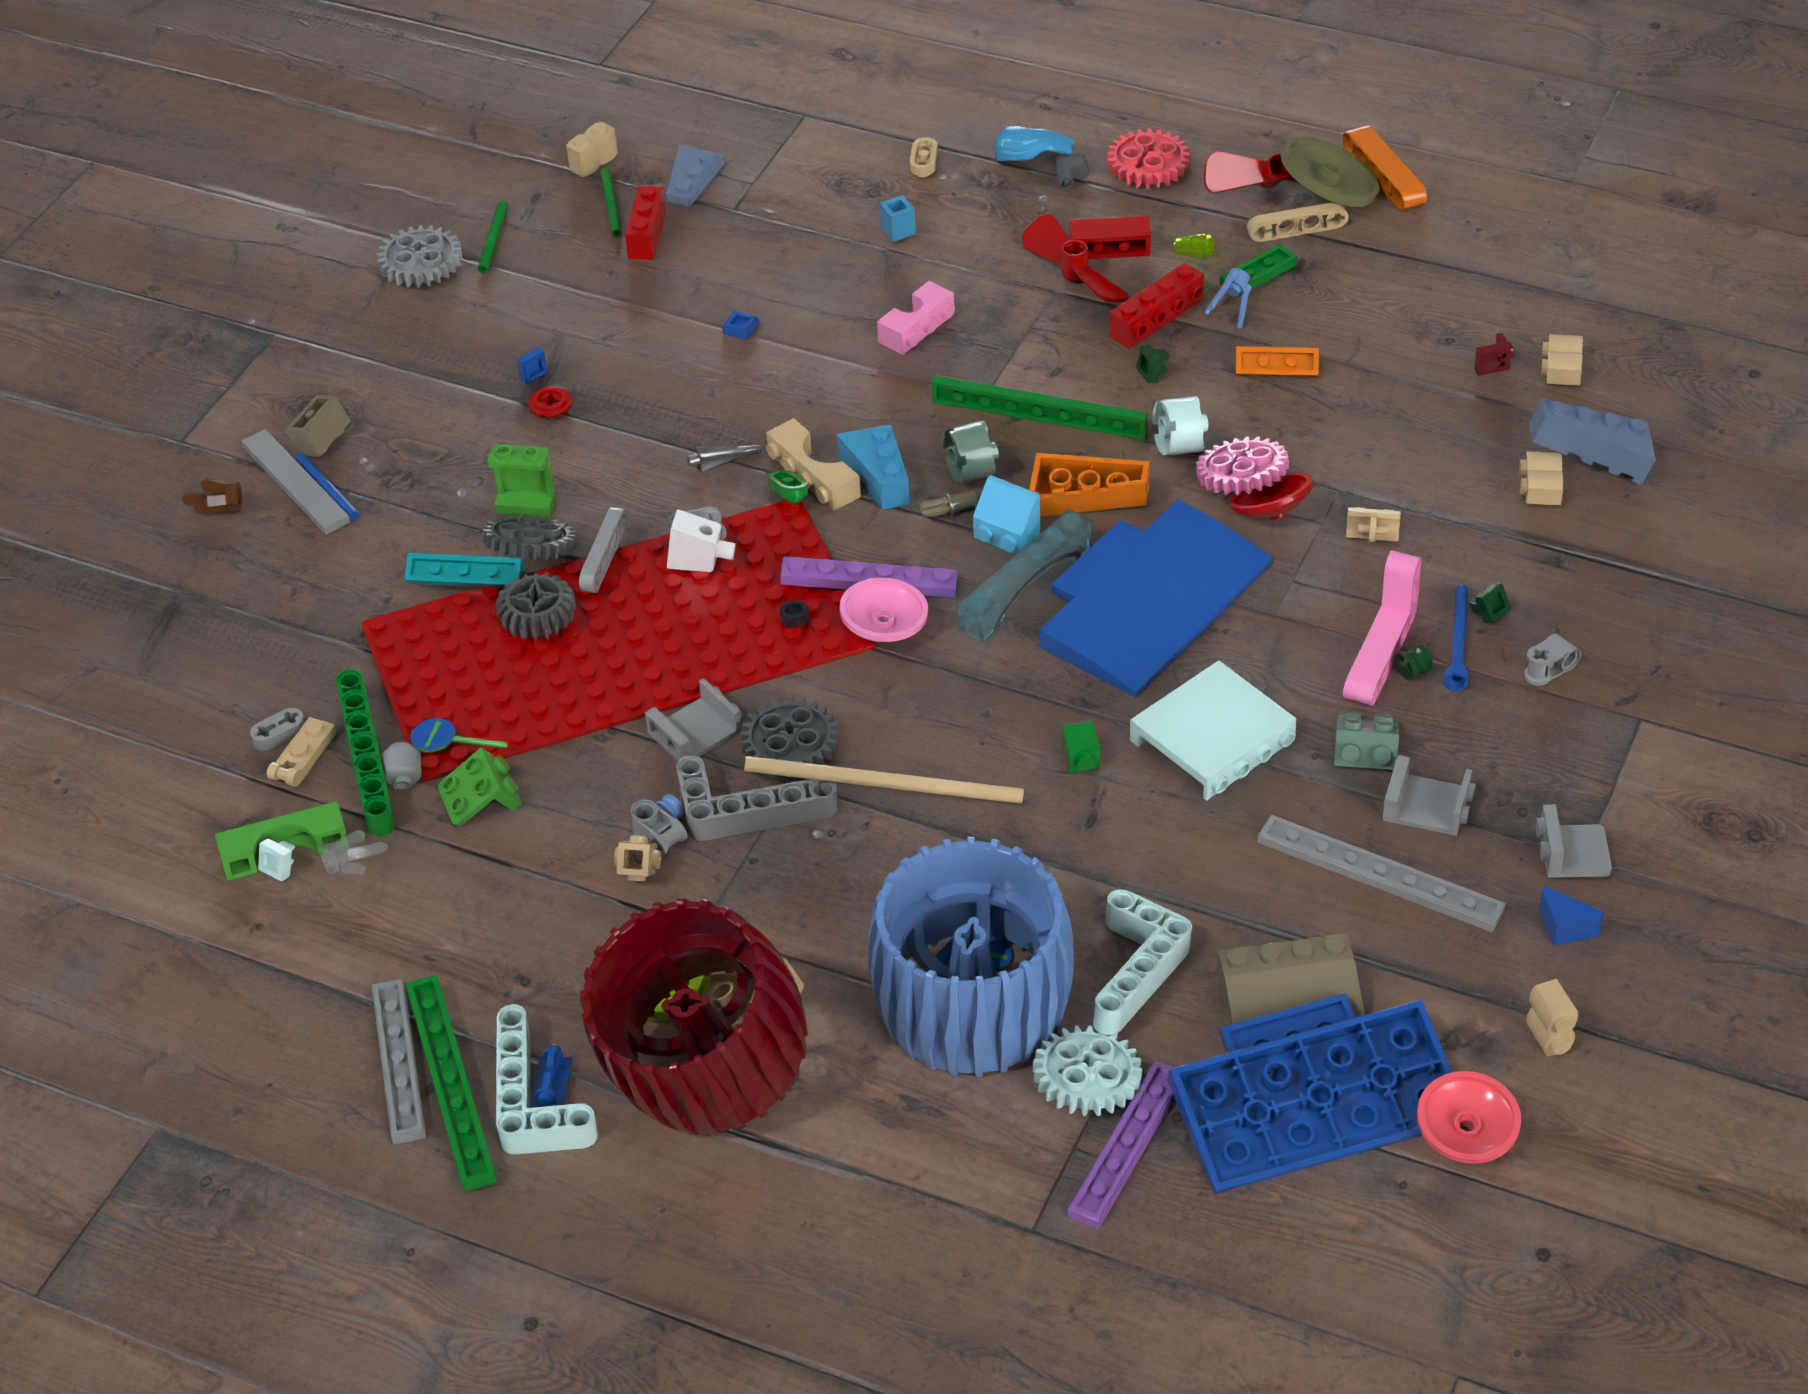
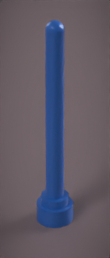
[1444,584,1469,691]

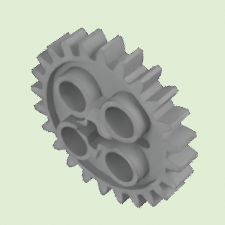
[377,225,463,288]

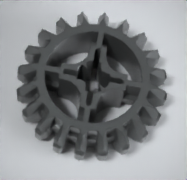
[496,571,576,641]

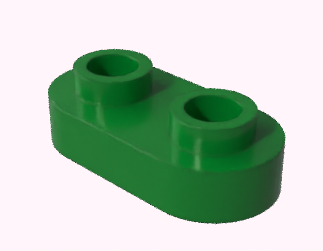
[768,471,808,503]

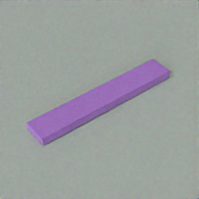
[1068,1060,1174,1229]

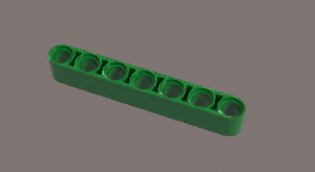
[336,669,395,837]

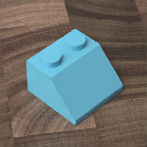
[973,475,1041,557]

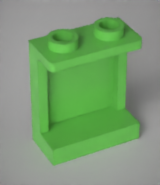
[487,444,557,517]

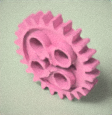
[1196,437,1289,495]

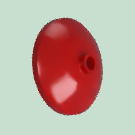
[1229,472,1314,520]

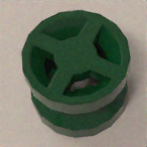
[1395,643,1433,681]

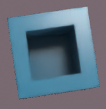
[880,195,916,242]

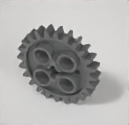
[483,514,577,560]
[740,697,840,779]

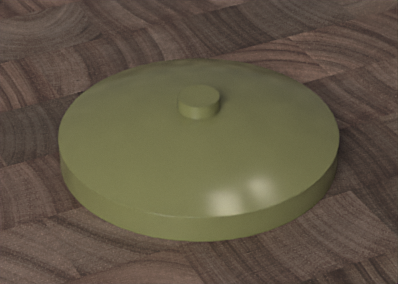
[1281,136,1379,207]

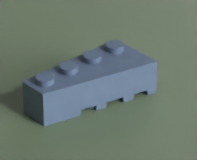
[1529,398,1656,485]

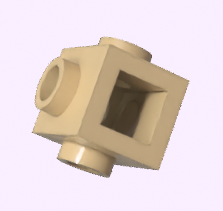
[614,835,661,881]

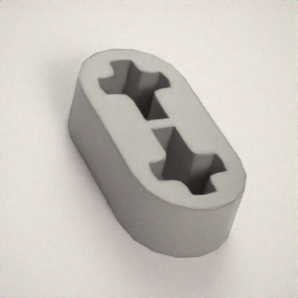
[250,708,305,751]

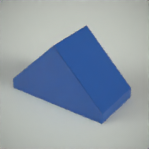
[1539,886,1604,945]

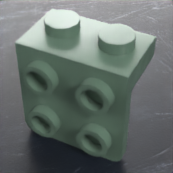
[1334,711,1399,770]

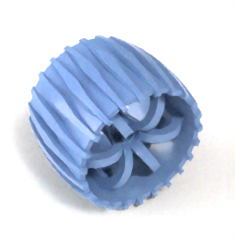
[868,837,1074,1077]

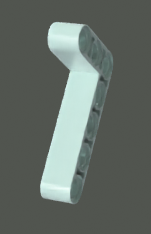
[1093,889,1192,1035]
[496,1004,598,1154]

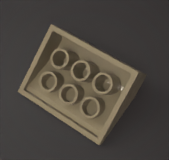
[1217,933,1365,1025]

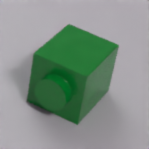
[1062,721,1100,773]

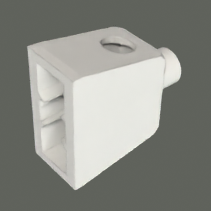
[667,510,736,572]

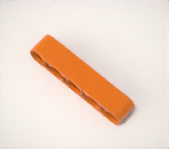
[1342,125,1427,211]

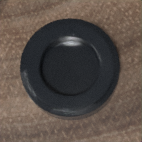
[779,600,809,628]

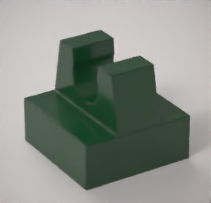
[1136,344,1170,383]
[1469,582,1511,623]

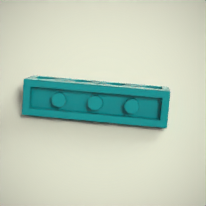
[404,553,528,588]

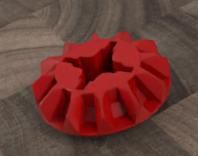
[528,386,572,420]

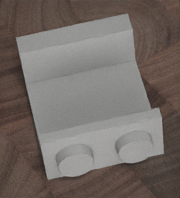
[645,678,742,761]
[1383,755,1476,836]

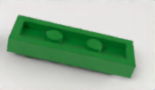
[1219,244,1298,298]

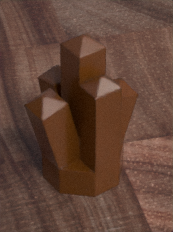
[182,478,242,513]

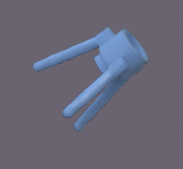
[1204,268,1252,329]

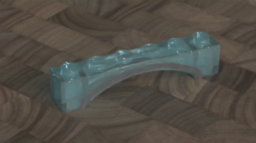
[958,509,1092,642]

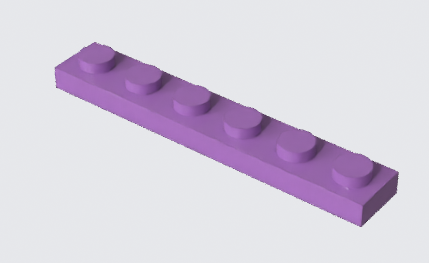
[781,556,957,598]

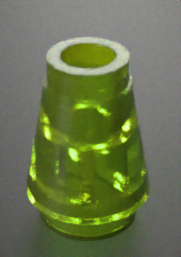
[1174,232,1215,259]

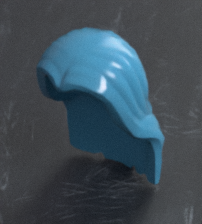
[994,126,1075,162]

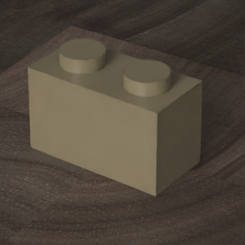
[284,395,351,457]

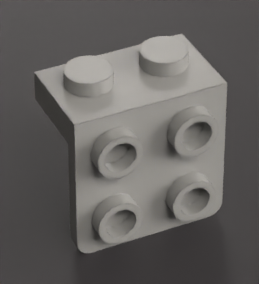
[1536,804,1612,878]

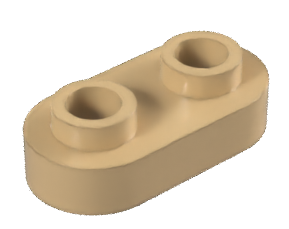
[910,137,938,177]

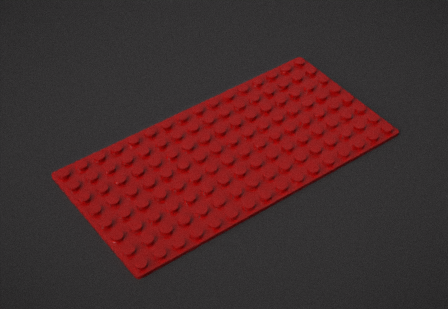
[362,500,876,782]

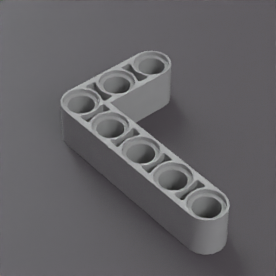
[676,755,838,841]

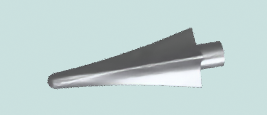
[687,445,762,472]

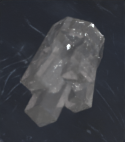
[321,830,388,876]

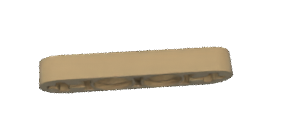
[1247,202,1349,242]

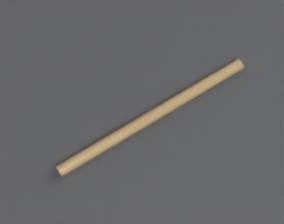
[744,756,1024,804]

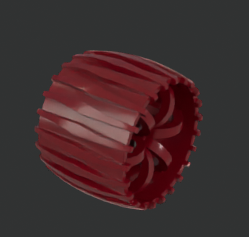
[580,898,808,1135]

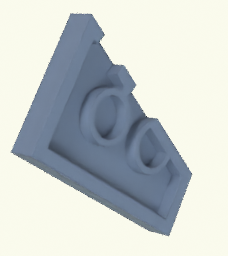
[666,144,725,207]

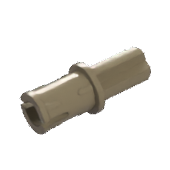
[920,490,978,518]

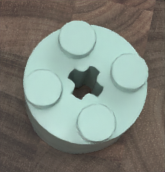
[1153,396,1208,455]

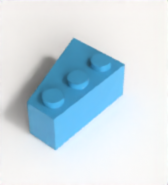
[836,425,910,510]

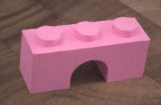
[877,281,955,355]

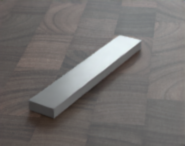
[241,429,350,535]
[371,979,426,1145]

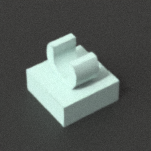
[258,839,295,882]

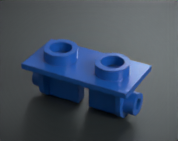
[530,1045,573,1108]

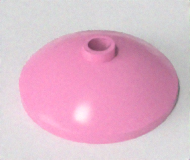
[839,578,928,642]

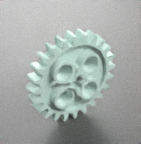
[1033,1025,1142,1116]

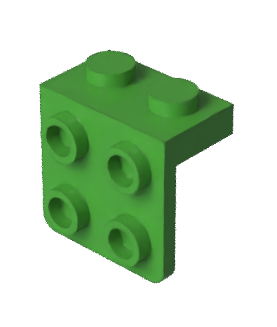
[438,747,522,827]

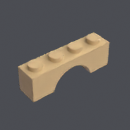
[766,418,861,512]

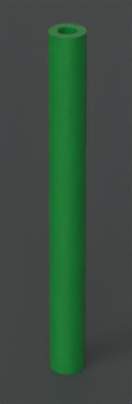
[600,168,622,237]
[478,200,508,273]

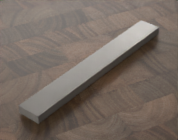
[1257,815,1506,932]

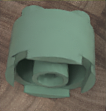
[942,420,999,484]

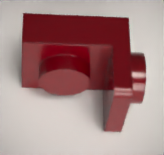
[1474,333,1514,376]

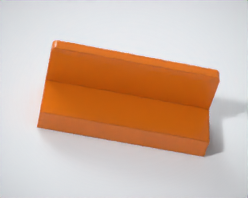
[1235,346,1319,376]

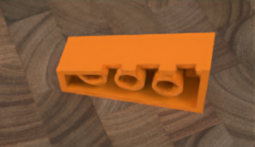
[1029,453,1150,517]

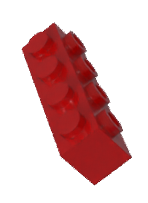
[1110,262,1204,349]

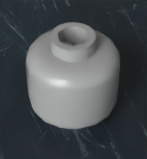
[381,742,422,790]

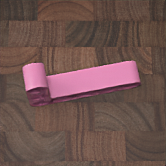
[1343,550,1422,706]

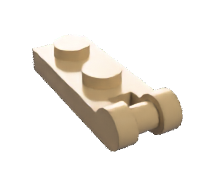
[267,717,337,787]

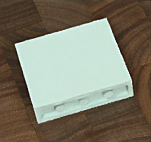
[1130,661,1296,801]

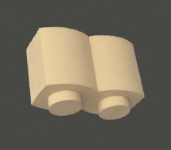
[566,122,618,177]
[1541,334,1583,385]
[1519,451,1563,505]
[1526,979,1578,1057]

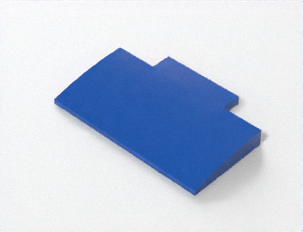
[1039,500,1273,698]
[1168,993,1452,1194]

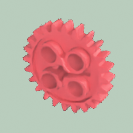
[1107,128,1190,189]

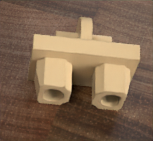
[1346,507,1401,542]

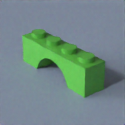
[215,801,350,881]

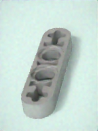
[579,507,627,593]

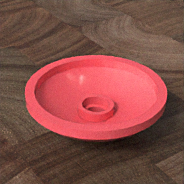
[1417,1071,1521,1164]

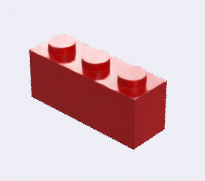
[625,186,666,260]
[1070,216,1151,259]

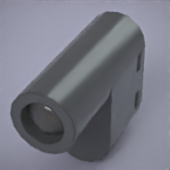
[1055,153,1089,190]

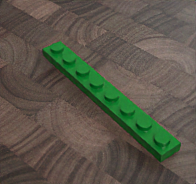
[931,375,1148,441]
[405,975,497,1192]

